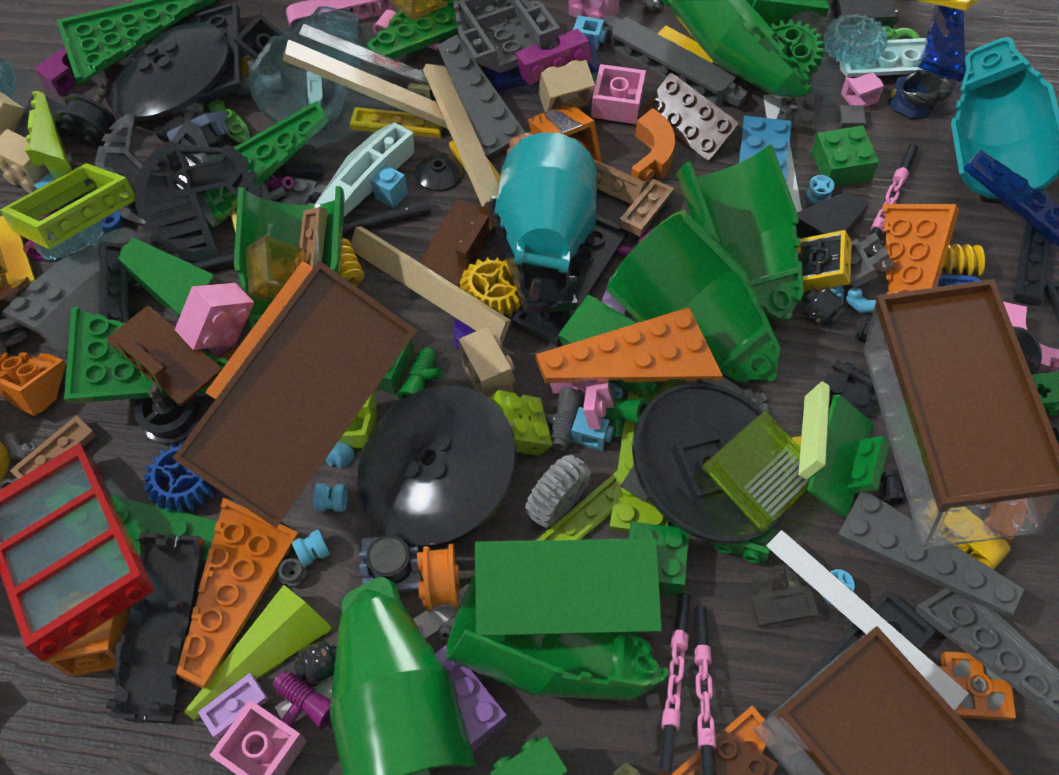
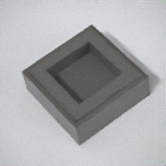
[838,105,866,128]

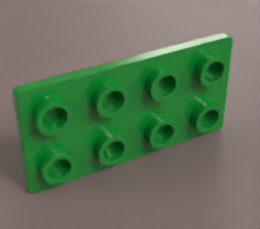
[807,395,890,518]

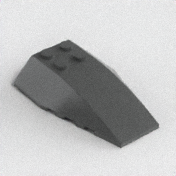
[453,0,561,73]
[2,226,158,356]

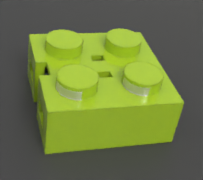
[489,390,553,456]

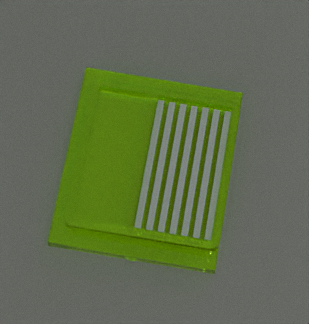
[702,411,811,532]

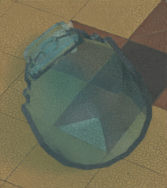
[249,6,362,132]

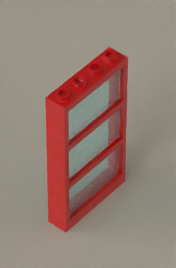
[0,443,155,662]

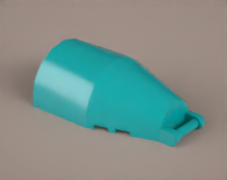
[495,133,597,274]

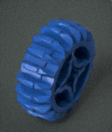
[143,441,217,513]

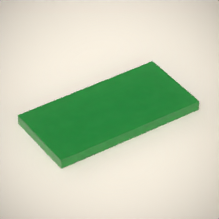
[475,538,662,636]

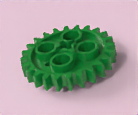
[771,19,824,77]

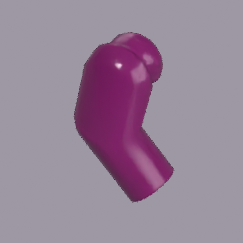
[264,174,294,191]

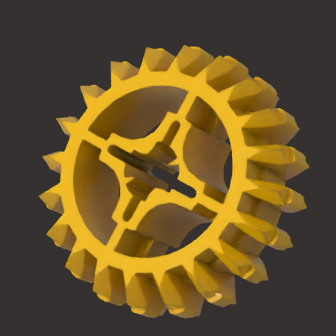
[460,256,522,317]

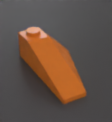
[0,352,66,416]

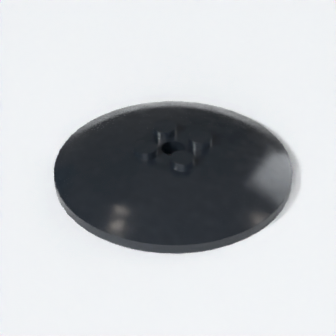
[105,23,230,121]
[632,383,793,544]
[357,385,517,547]

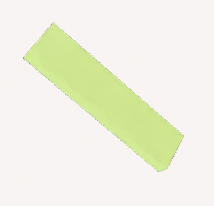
[798,382,830,480]

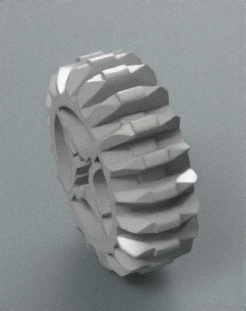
[525,455,591,528]

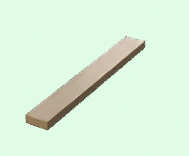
[283,40,448,129]
[423,64,499,208]
[351,226,511,343]

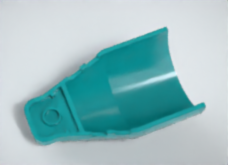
[951,37,1059,199]

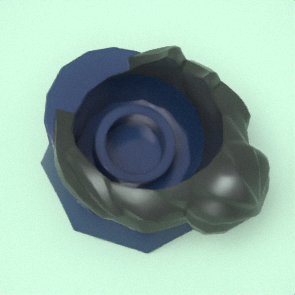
[888,69,953,118]

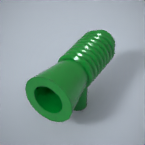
[397,347,443,401]
[604,398,650,437]

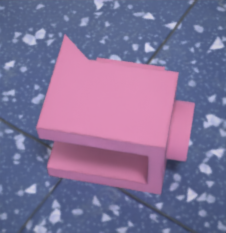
[841,73,884,107]

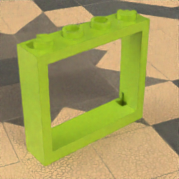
[0,163,135,250]

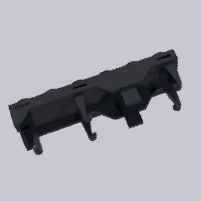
[488,195,578,314]
[106,532,205,722]

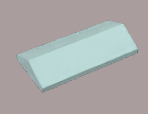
[838,38,940,77]

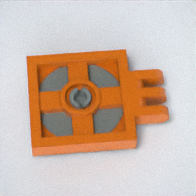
[938,651,1016,721]

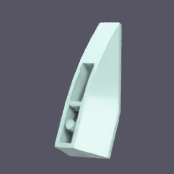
[315,122,414,217]

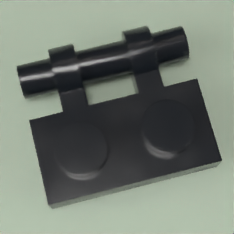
[823,359,886,417]

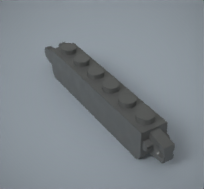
[603,15,747,107]

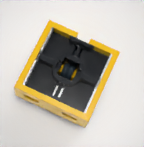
[798,230,852,292]

